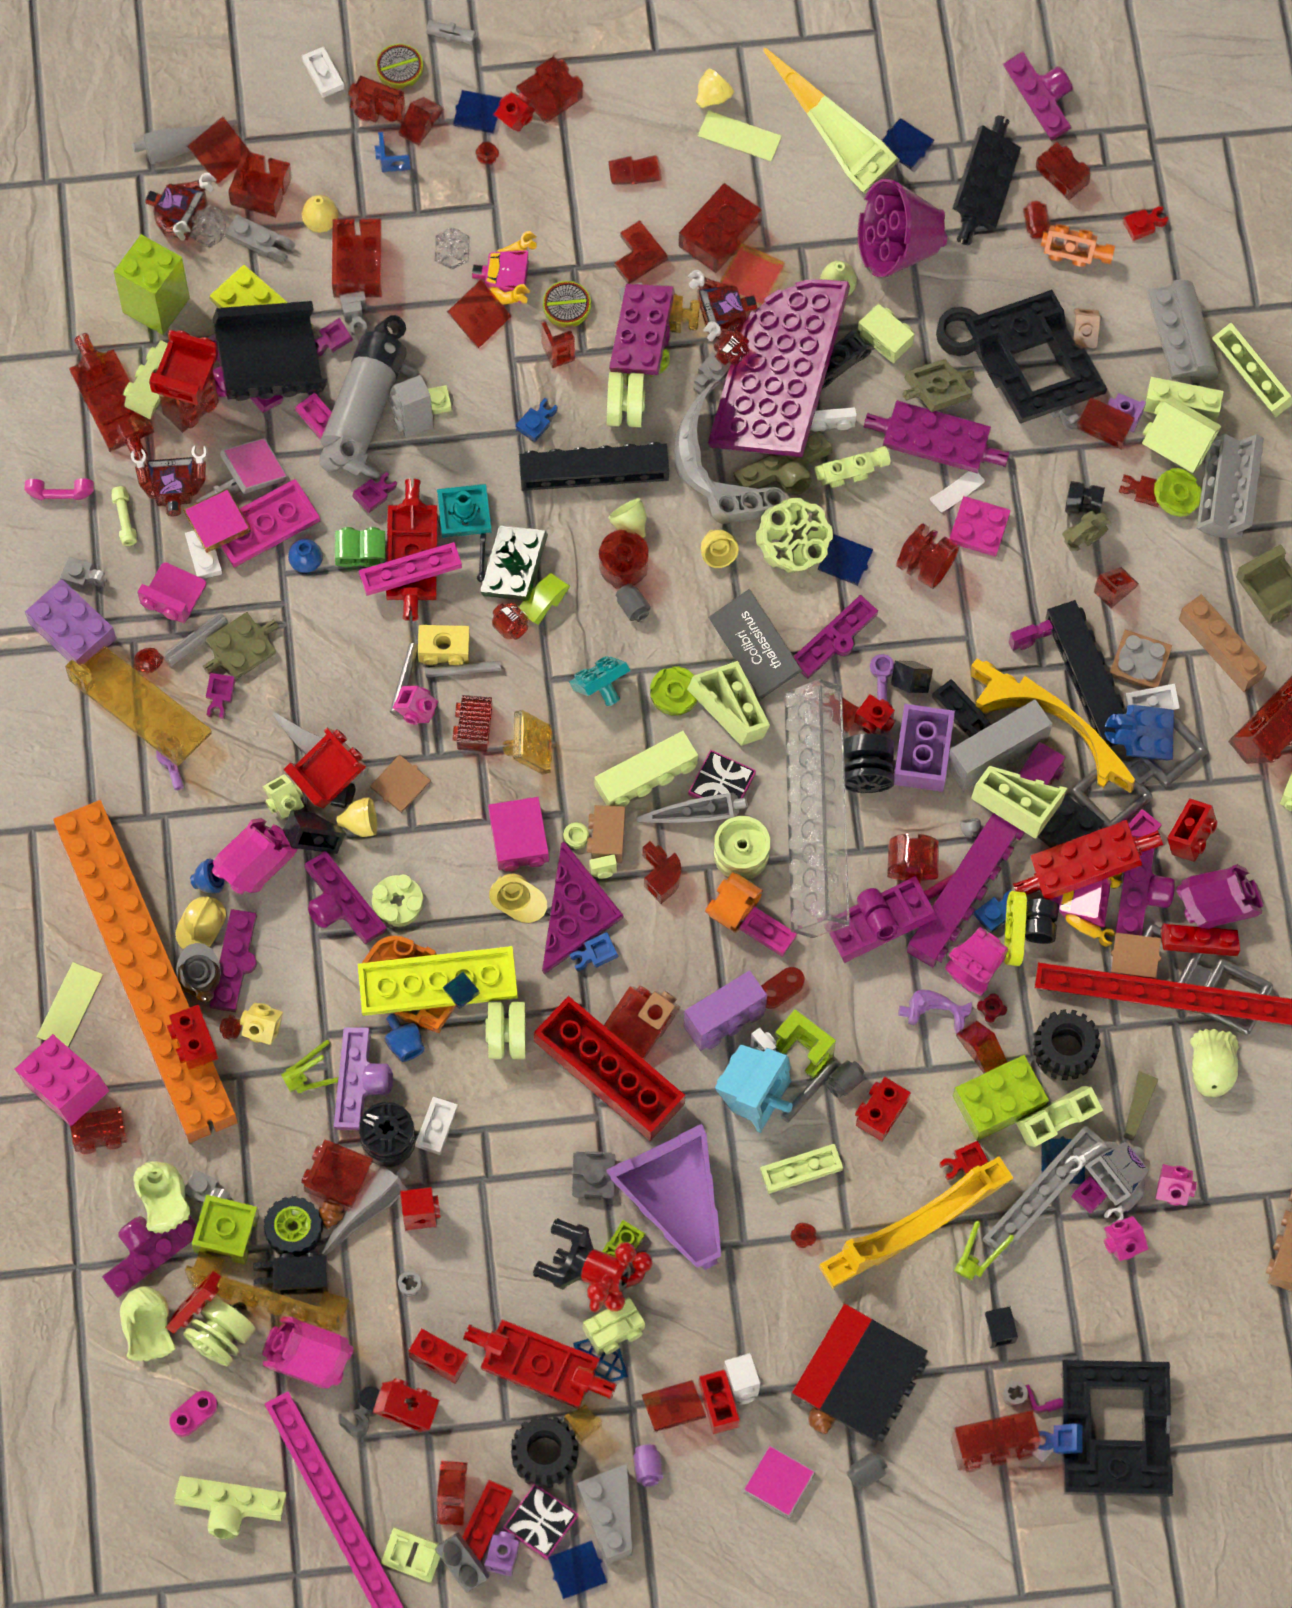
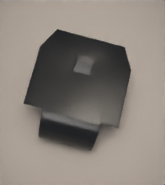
[330,783,356,809]

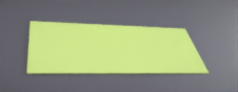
[698,110,782,161]
[37,962,103,1047]

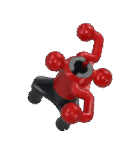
[533,1218,653,1312]

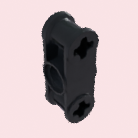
[822,329,874,389]

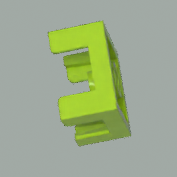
[775,1009,836,1079]
[192,1194,260,1265]

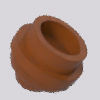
[318,1201,345,1229]
[808,1407,835,1434]

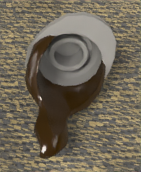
[176,943,221,1004]

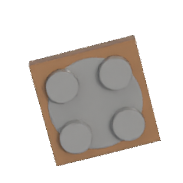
[1110,629,1172,689]

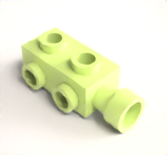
[815,446,890,488]

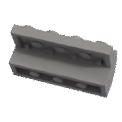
[1147,280,1219,384]
[1197,434,1264,539]

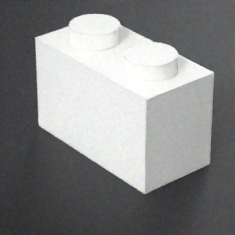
[724,1353,760,1405]

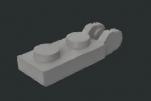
[225,214,295,262]

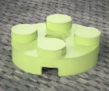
[372,874,423,927]

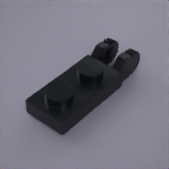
[932,679,992,737]

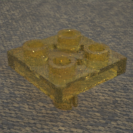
[503,710,553,775]

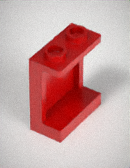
[149,330,218,405]
[283,727,367,809]

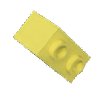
[418,625,470,665]

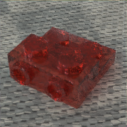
[516,56,584,124]
[348,75,406,124]
[604,985,675,1059]
[301,1139,373,1208]

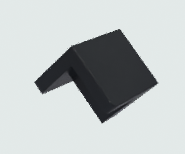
[891,661,933,693]
[985,1306,1018,1348]

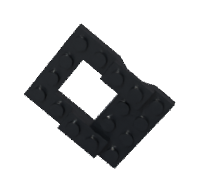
[965,290,1107,424]
[1061,1360,1173,1497]

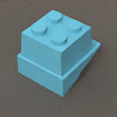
[715,1045,793,1133]

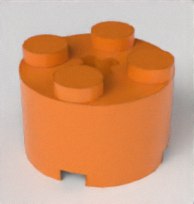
[705,872,763,933]

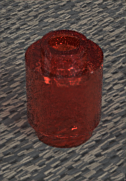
[1023,201,1050,239]

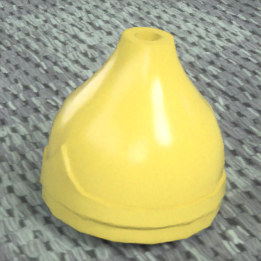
[696,68,734,108]
[302,195,339,233]
[700,530,739,568]
[337,798,377,837]

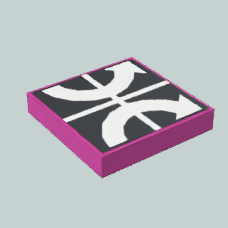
[688,750,756,799]
[503,1484,579,1560]

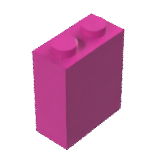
[488,797,549,871]

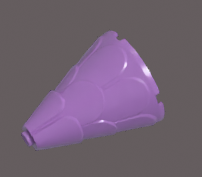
[607,1124,721,1270]

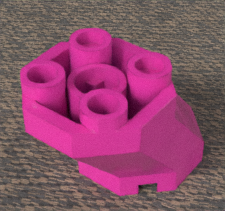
[212,818,298,894]
[262,1316,353,1389]

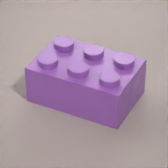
[25,579,116,672]
[894,704,955,792]
[684,970,767,1051]

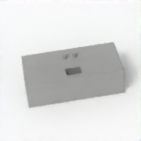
[947,699,1052,791]

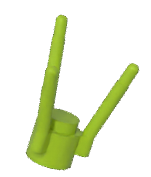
[281,1040,339,1094]
[954,1221,1014,1281]

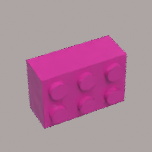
[14,1034,110,1126]

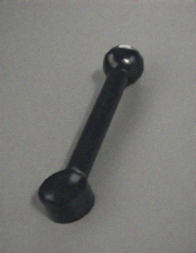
[476,534,486,583]

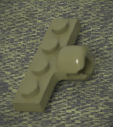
[734,431,833,495]

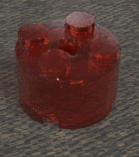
[599,530,649,589]
[887,834,939,884]

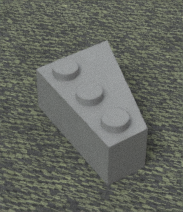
[388,375,433,438]
[577,1464,632,1565]

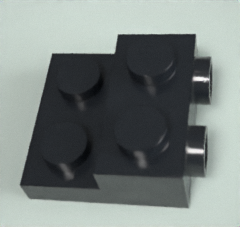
[1038,793,1105,848]

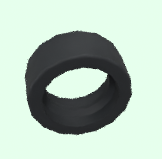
[936,307,978,356]

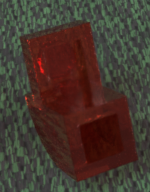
[642,841,681,904]
[437,1461,468,1526]

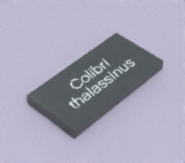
[708,589,803,699]

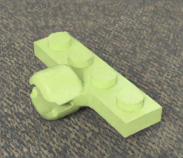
[174,1476,286,1540]

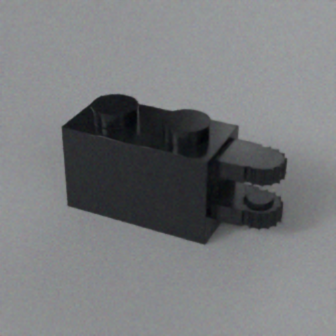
[253,1252,329,1296]

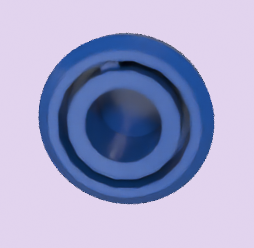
[288,539,323,573]
[190,858,225,894]

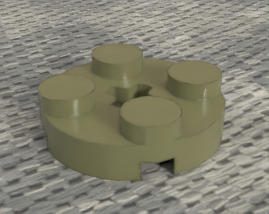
[1062,511,1112,552]

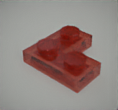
[614,221,668,284]

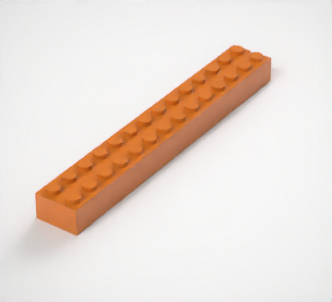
[53,800,238,1143]

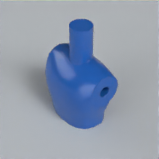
[385,1014,425,1062]

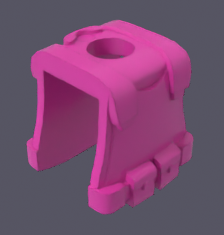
[945,927,1008,996]

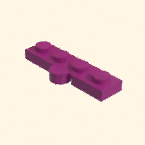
[794,594,878,679]
[210,909,257,1013]

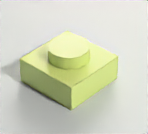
[428,385,452,415]
[589,855,617,879]

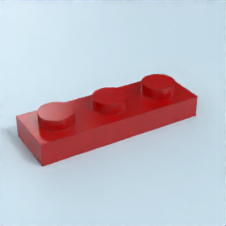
[1160,923,1241,957]
[165,1270,222,1334]
[462,1480,513,1562]

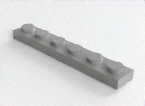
[982,1125,1104,1258]

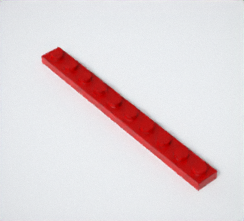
[1034,962,1292,1026]

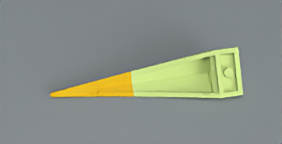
[764,48,900,194]

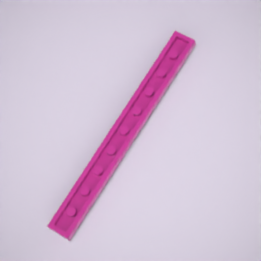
[264,1391,403,1608]

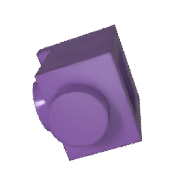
[1105,393,1146,433]
[485,1532,520,1576]

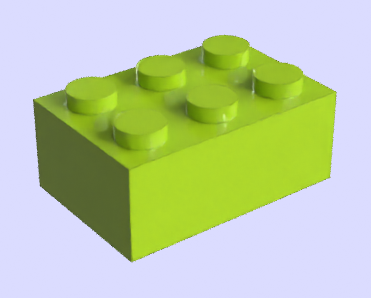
[952,1055,1049,1141]

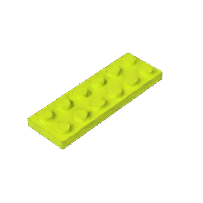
[358,946,518,1016]

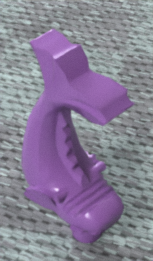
[898,989,972,1034]

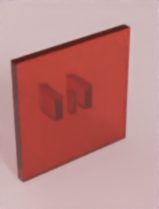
[187,116,253,184]
[447,279,512,349]
[641,1380,706,1432]

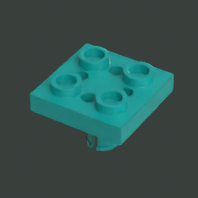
[437,484,492,538]
[569,656,631,706]

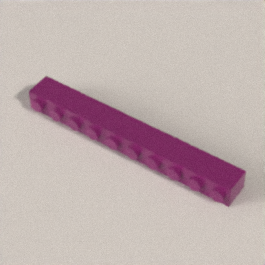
[907,742,1066,968]

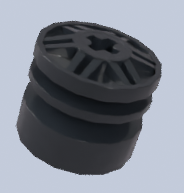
[841,734,894,793]
[359,1102,416,1167]

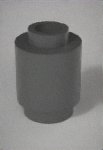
[616,584,651,622]
[825,1060,864,1098]
[846,1452,888,1490]

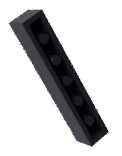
[519,442,669,491]
[1045,600,1124,747]

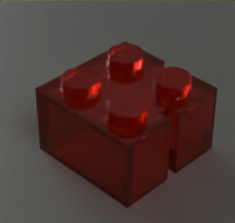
[228,150,292,218]

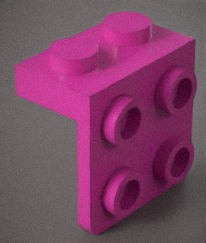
[137,562,206,624]

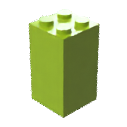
[113,234,190,335]

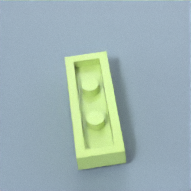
[760,1144,843,1194]

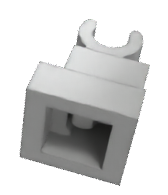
[340,291,367,336]

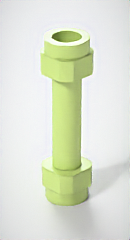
[111,486,137,546]

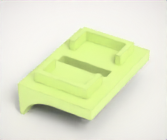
[380,1527,441,1583]

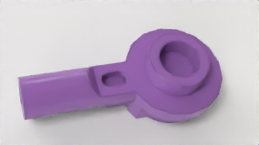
[870,654,894,701]
[156,742,184,790]

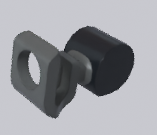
[338,1386,380,1438]

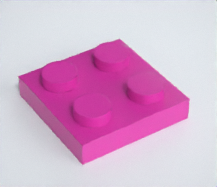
[949,496,1011,557]

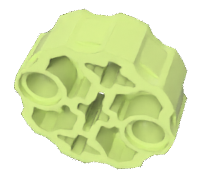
[756,498,833,573]

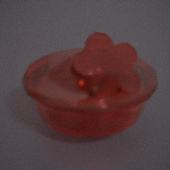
[133,648,164,674]

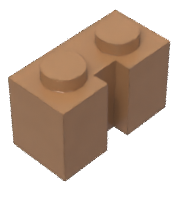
[587,805,625,863]

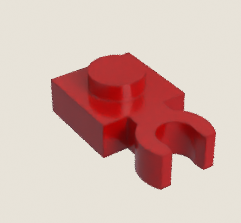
[1122,206,1169,241]
[939,1140,989,1180]

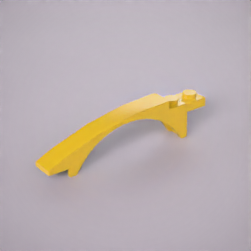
[971,658,1135,793]
[819,1156,1013,1289]

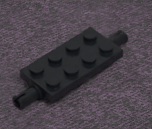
[952,115,1022,246]

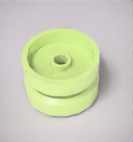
[607,372,645,428]
[714,816,770,880]
[486,1002,526,1059]

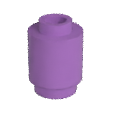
[633,1444,663,1487]

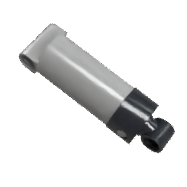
[319,315,419,480]

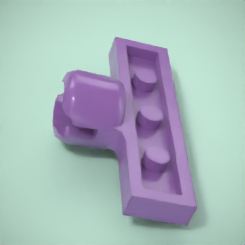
[334,1027,393,1131]

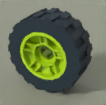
[263,1196,323,1257]

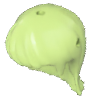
[1190,1029,1239,1097]
[134,1161,190,1234]
[120,1286,176,1361]

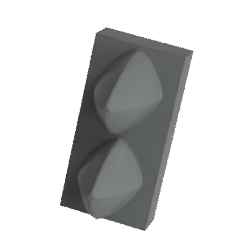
[435,1532,490,1593]

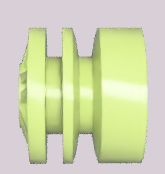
[183,1297,255,1366]

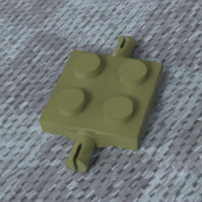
[903,359,975,412]
[203,612,279,680]

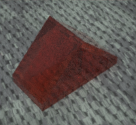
[399,97,444,146]
[1094,567,1139,609]
[956,1021,1007,1074]

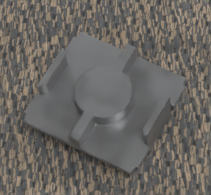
[572,1151,615,1199]

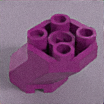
[1176,864,1264,929]

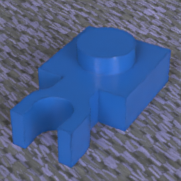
[516,398,558,442]
[974,890,1012,933]
[569,932,619,972]
[1037,1424,1082,1454]

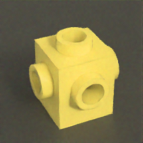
[240,1002,283,1045]

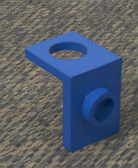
[375,132,410,172]

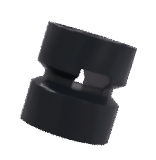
[1065,481,1105,515]
[1025,899,1059,944]

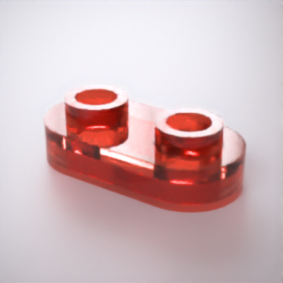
[761,967,805,1009]

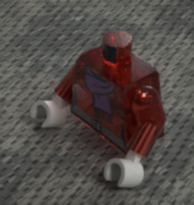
[145,173,216,241]
[688,270,757,341]
[131,445,208,516]

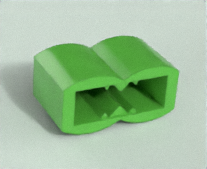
[335,527,385,567]

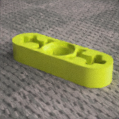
[1004,891,1027,966]

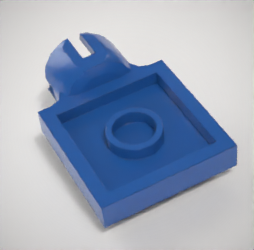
[1105,705,1174,761]

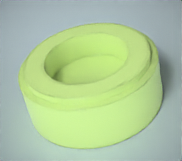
[563,822,589,849]

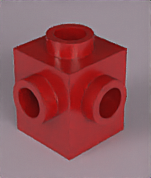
[494,92,536,132]
[854,694,896,735]

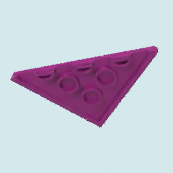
[542,842,624,975]

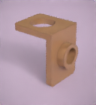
[1073,308,1100,348]
[638,990,681,1030]

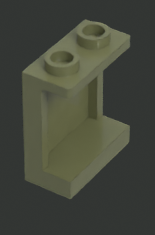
[1236,544,1292,624]

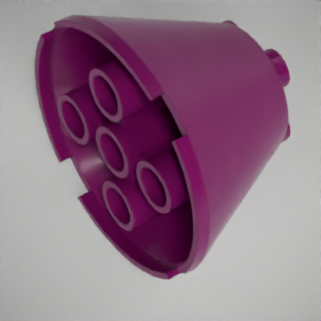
[858,179,948,277]

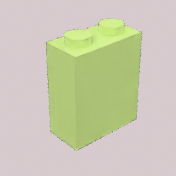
[1142,397,1222,473]

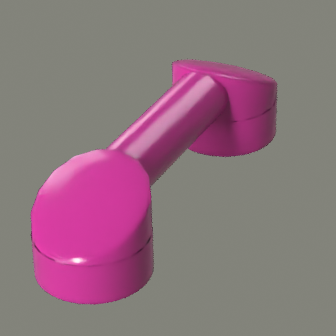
[24,478,94,500]

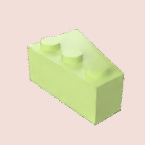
[687,661,770,746]
[971,766,1067,839]

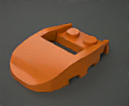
[362,936,457,1034]

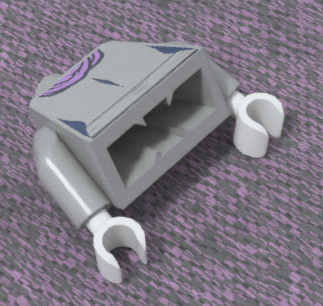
[1065,1141,1148,1224]

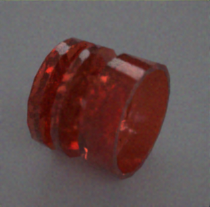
[896,523,960,589]

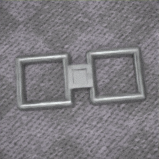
[1071,714,1208,828]
[1143,924,1273,1035]

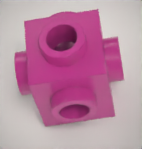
[393,686,438,725]
[1156,1164,1197,1206]
[1104,1216,1148,1261]

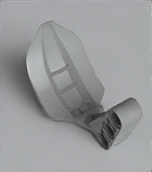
[674,380,786,524]

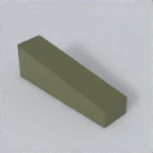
[1124,1071,1158,1141]

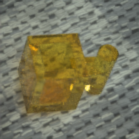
[669,294,700,333]

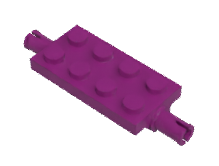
[863,400,1010,473]

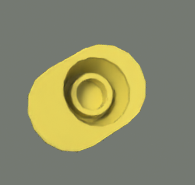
[489,874,547,923]
[175,896,226,949]

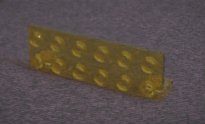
[65,646,212,767]
[185,1251,350,1332]

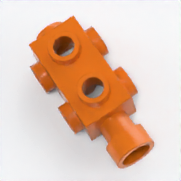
[1041,224,1115,267]

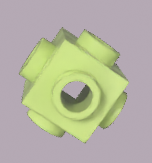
[262,774,304,819]

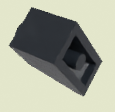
[283,810,346,854]

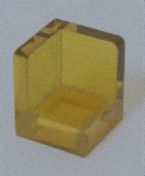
[564,1404,602,1443]

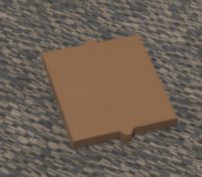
[370,755,431,813]
[1111,933,1161,979]

